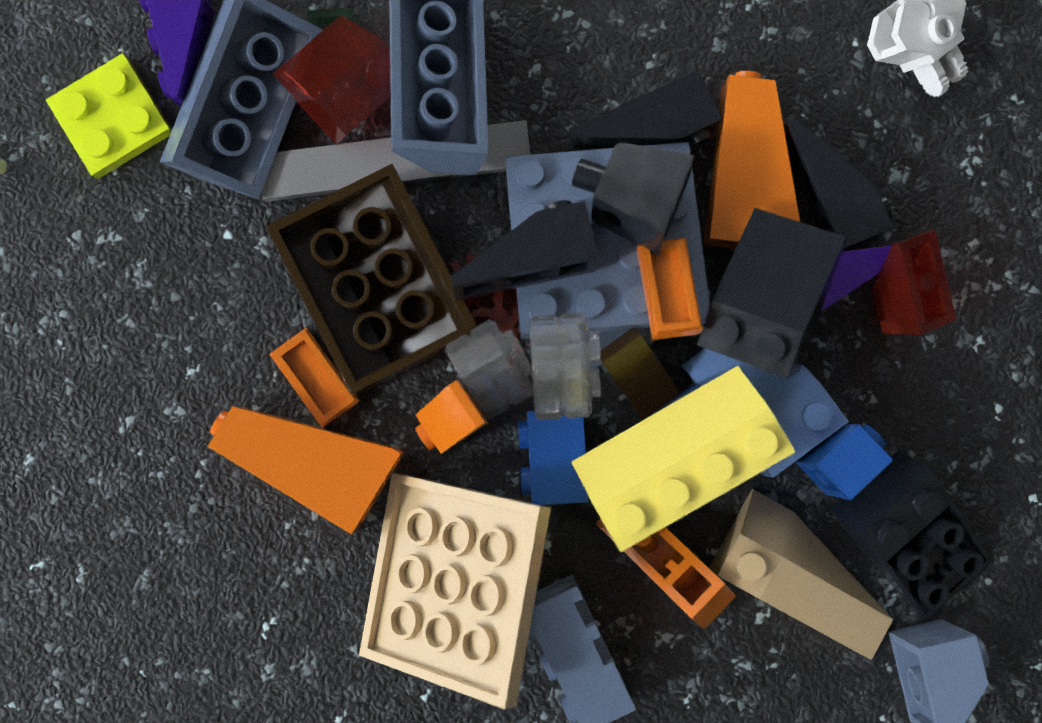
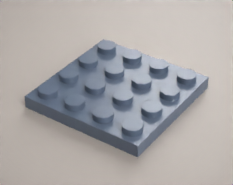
[505,142,710,339]

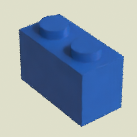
[518,408,588,505]
[795,424,893,500]

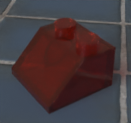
[273,15,391,145]

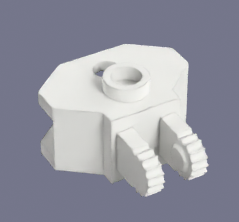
[867,0,968,97]

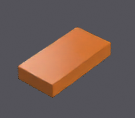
[637,238,703,340]
[269,328,361,428]

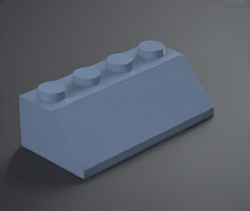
[160,0,323,199]
[389,0,488,175]

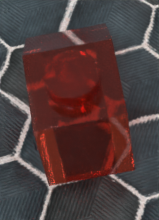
[872,230,957,335]

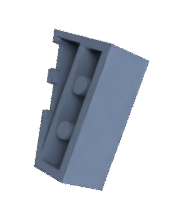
[529,574,636,723]

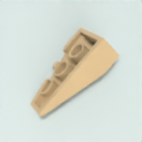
[709,489,893,660]

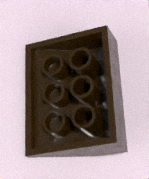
[265,163,479,397]

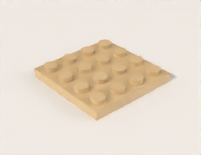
[359,473,551,709]

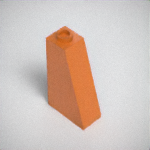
[703,71,800,250]
[207,406,405,535]

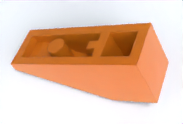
[415,380,489,454]
[595,518,736,630]

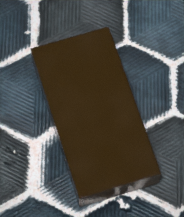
[596,328,680,419]

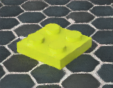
[46,53,172,179]

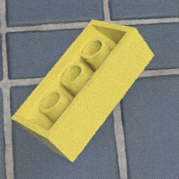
[571,366,796,552]

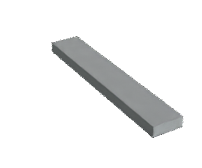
[261,120,531,202]

